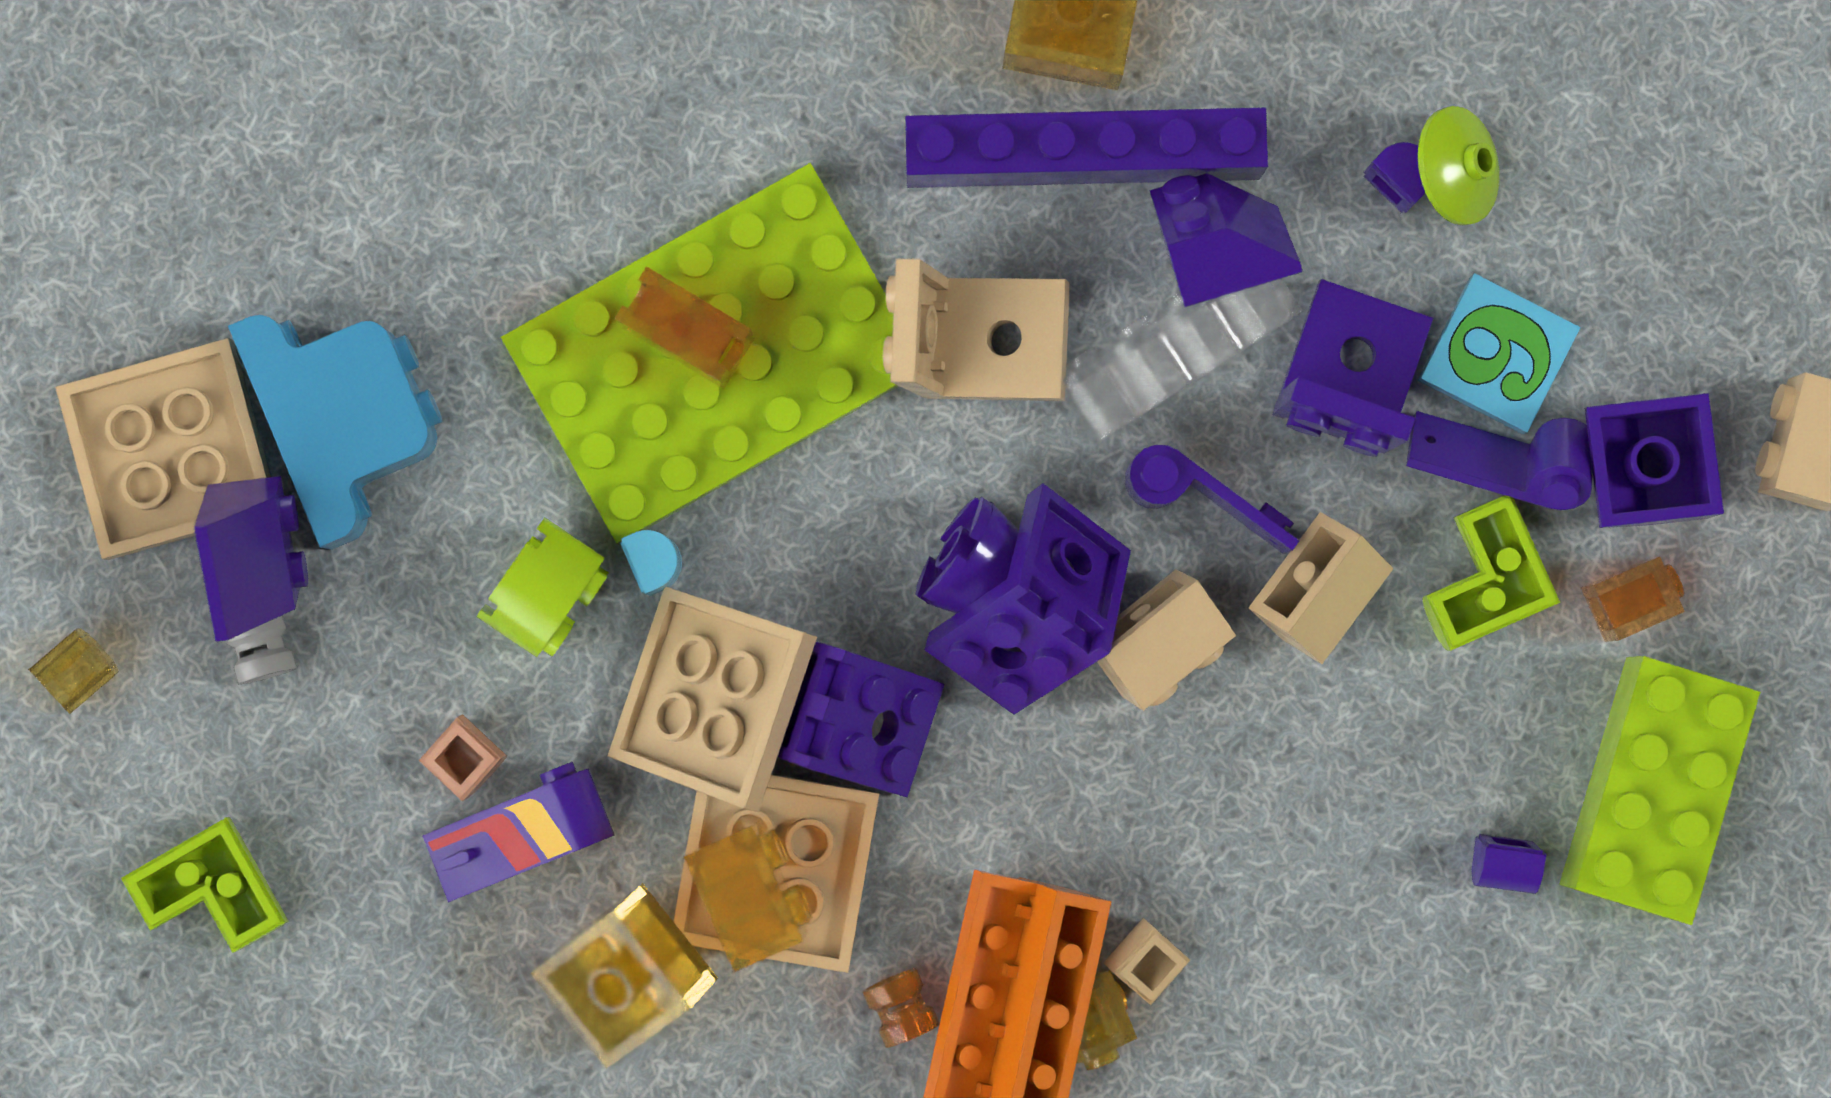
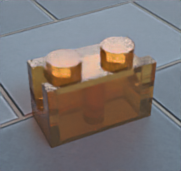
[615,266,755,389]

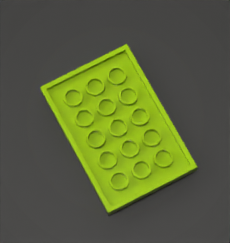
[500,163,899,545]

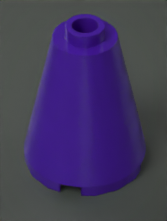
[915,497,1019,614]

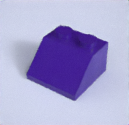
[1149,173,1303,307]
[1585,393,1724,528]
[194,476,308,642]

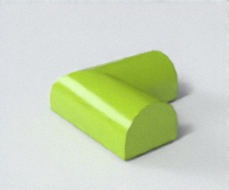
[1422,495,1560,651]
[121,817,289,953]

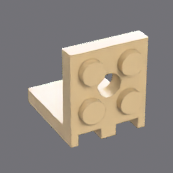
[883,259,1070,401]

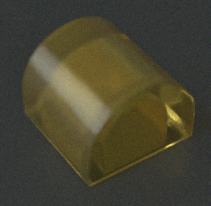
[28,628,118,714]

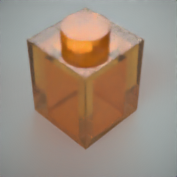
[1581,556,1685,642]

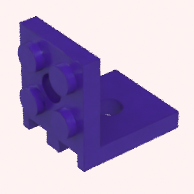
[1272,279,1433,457]
[924,483,1131,715]
[777,641,945,798]

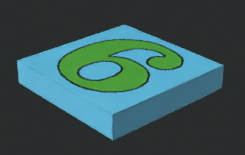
[1417,273,1581,434]

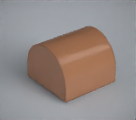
[419,714,507,801]

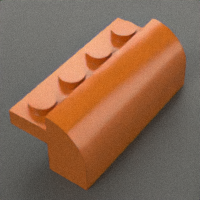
[923,869,1112,1098]

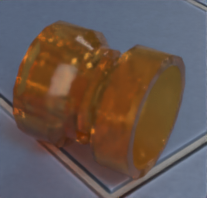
[862,968,940,1048]

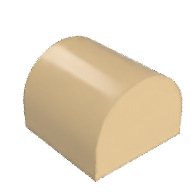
[1103,918,1190,1005]

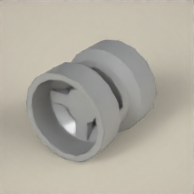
[226,615,297,685]

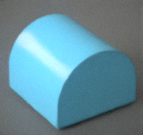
[620,530,682,596]

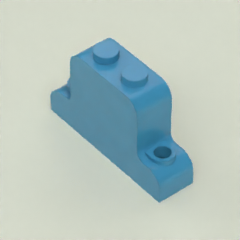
[228,315,442,550]

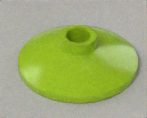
[1418,106,1500,225]

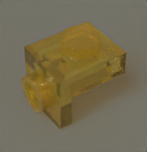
[1076,970,1137,1070]

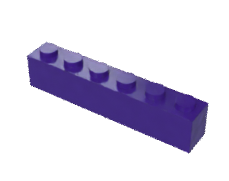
[905,107,1268,188]

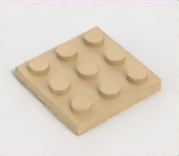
[55,338,271,560]
[608,587,817,812]
[670,774,880,973]

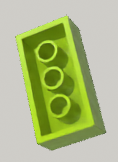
[1559,656,1760,925]

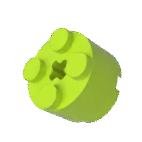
[476,517,609,657]

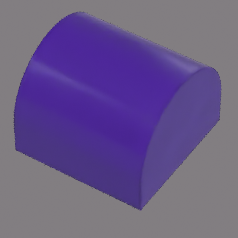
[1363,142,1425,213]
[1471,834,1546,894]

